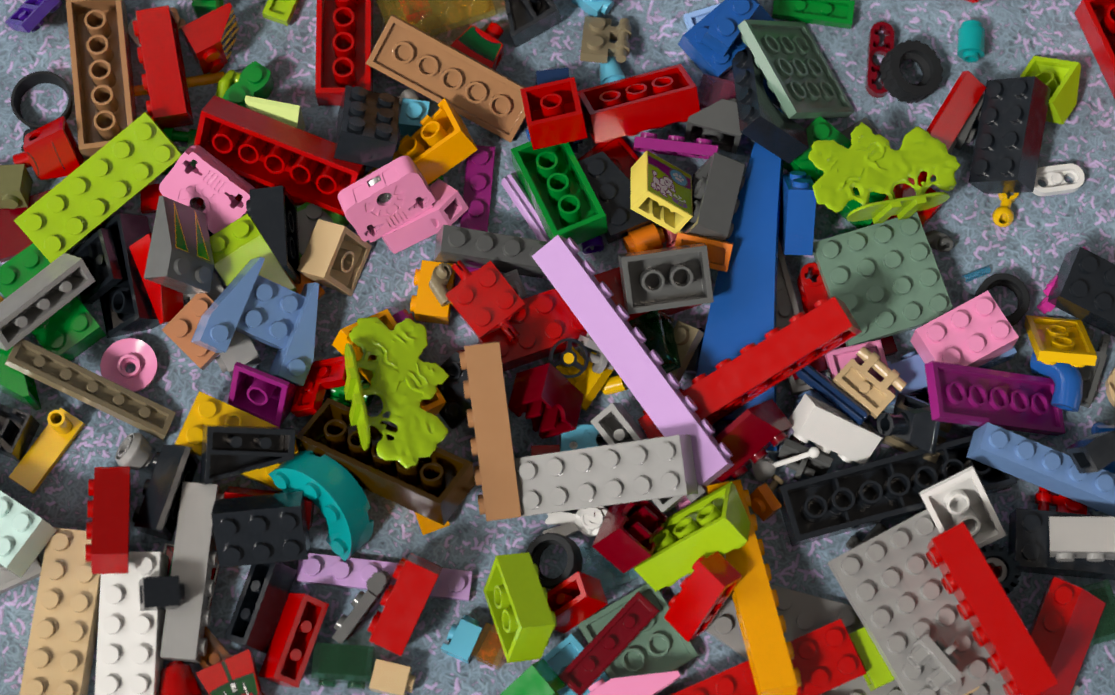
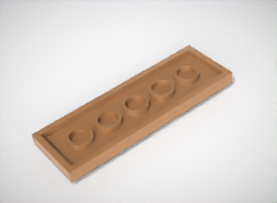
[366,14,526,143]

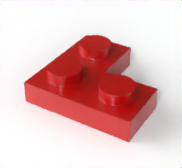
[291,356,347,417]

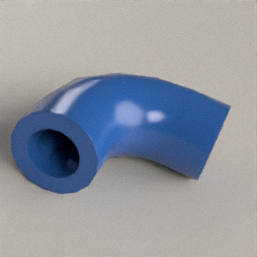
[1030,351,1084,412]

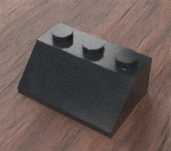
[133,445,200,541]

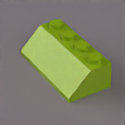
[634,482,750,592]

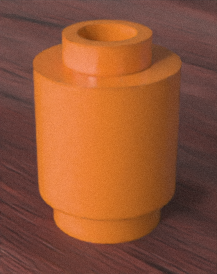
[623,223,666,253]

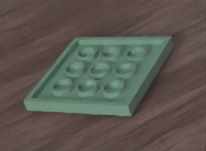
[737,19,855,119]
[813,212,954,347]

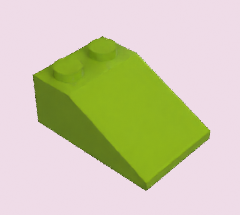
[209,214,297,291]

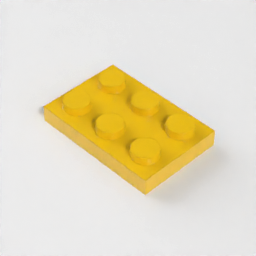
[1024,315,1097,368]

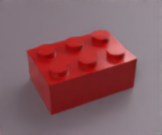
[367,553,443,656]

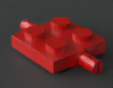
[445,260,525,342]

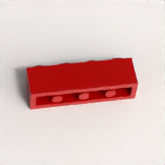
[85,467,131,574]

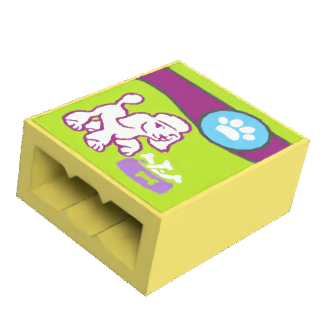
[630,150,693,234]

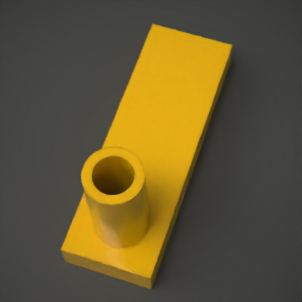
[9,407,85,494]

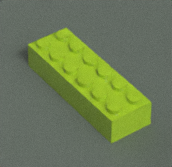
[14,112,182,263]

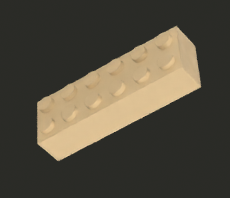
[19,527,101,695]

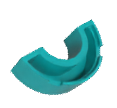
[268,450,374,562]

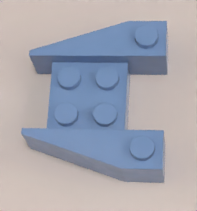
[191,257,319,386]

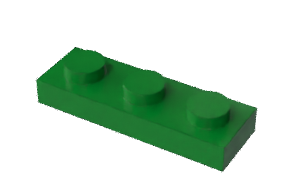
[771,0,855,29]

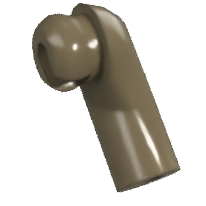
[429,263,452,307]

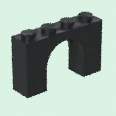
[732,46,809,164]

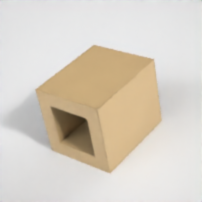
[369,659,416,695]

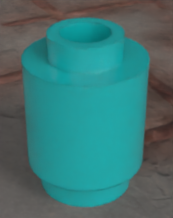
[957,20,985,63]

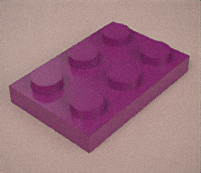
[633,132,718,159]

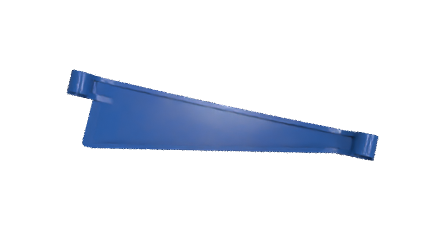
[696,108,785,451]

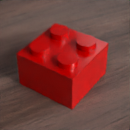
[520,77,588,150]

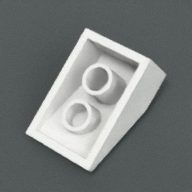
[919,466,1006,548]

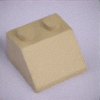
[297,219,372,297]

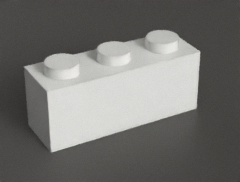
[788,394,882,465]

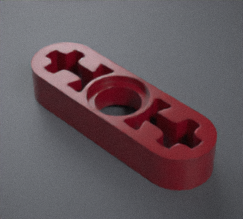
[866,22,895,98]

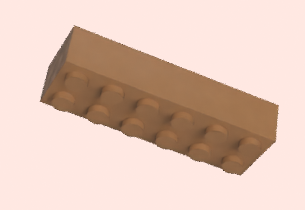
[66,0,137,161]
[459,341,521,521]

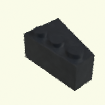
[200,424,296,485]

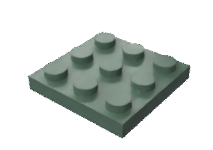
[578,583,698,680]

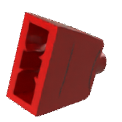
[13,116,85,180]

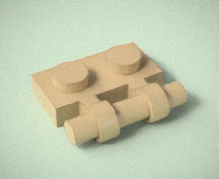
[832,346,907,419]

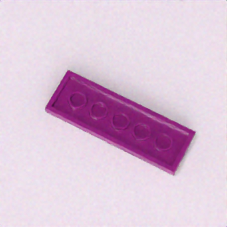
[925,361,1066,436]

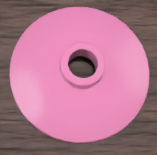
[100,338,158,393]

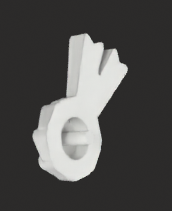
[543,506,608,537]

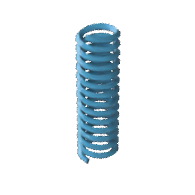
[962,266,991,282]

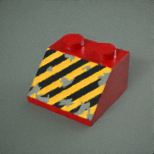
[181,2,239,74]

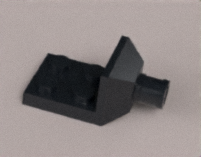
[877,392,949,454]

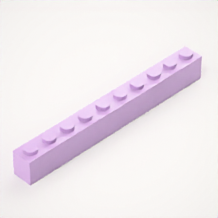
[532,235,734,486]

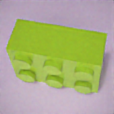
[483,552,556,663]

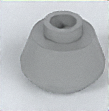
[115,432,153,470]

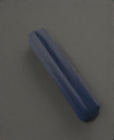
[796,365,869,425]

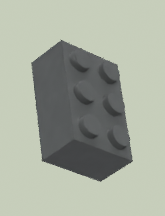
[680,152,745,241]
[618,243,714,314]

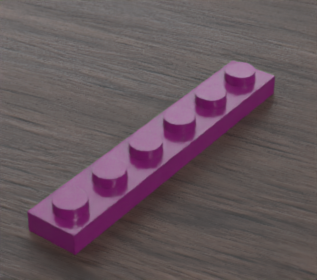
[455,145,495,286]

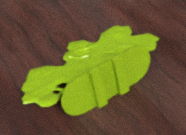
[808,122,961,224]
[344,317,449,469]

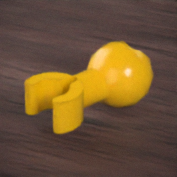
[992,193,1019,228]

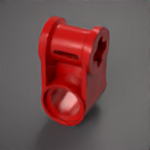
[797,263,828,314]

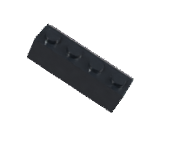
[88,213,160,338]

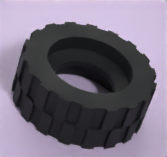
[880,40,943,104]

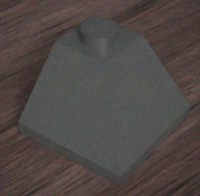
[684,99,742,154]

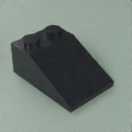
[246,185,301,284]

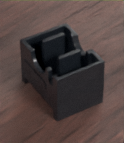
[0,403,40,462]

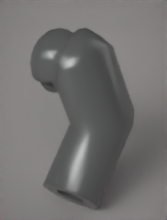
[925,230,954,252]
[846,523,887,550]

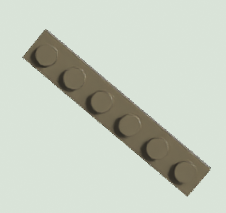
[4,339,176,440]

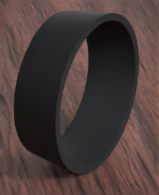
[11,71,72,129]

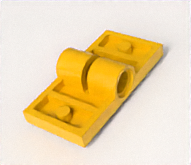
[174,391,299,491]

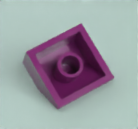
[228,362,297,427]

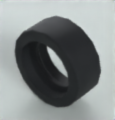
[974,273,1030,326]
[525,533,583,589]

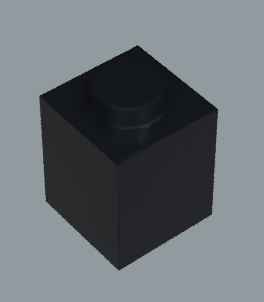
[139,576,185,611]

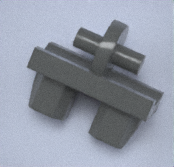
[776,432,833,481]

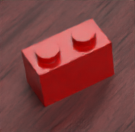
[547,571,608,634]

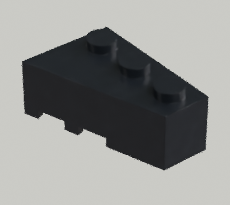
[504,0,562,47]
[578,151,656,244]

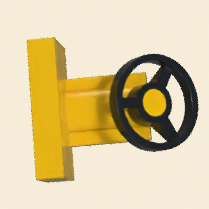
[549,338,614,411]

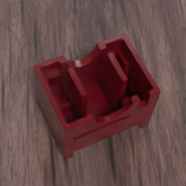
[508,363,584,439]
[592,500,668,574]

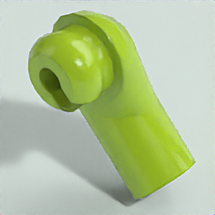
[215,70,242,99]

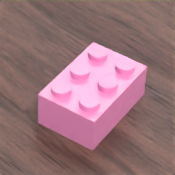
[910,291,1019,368]

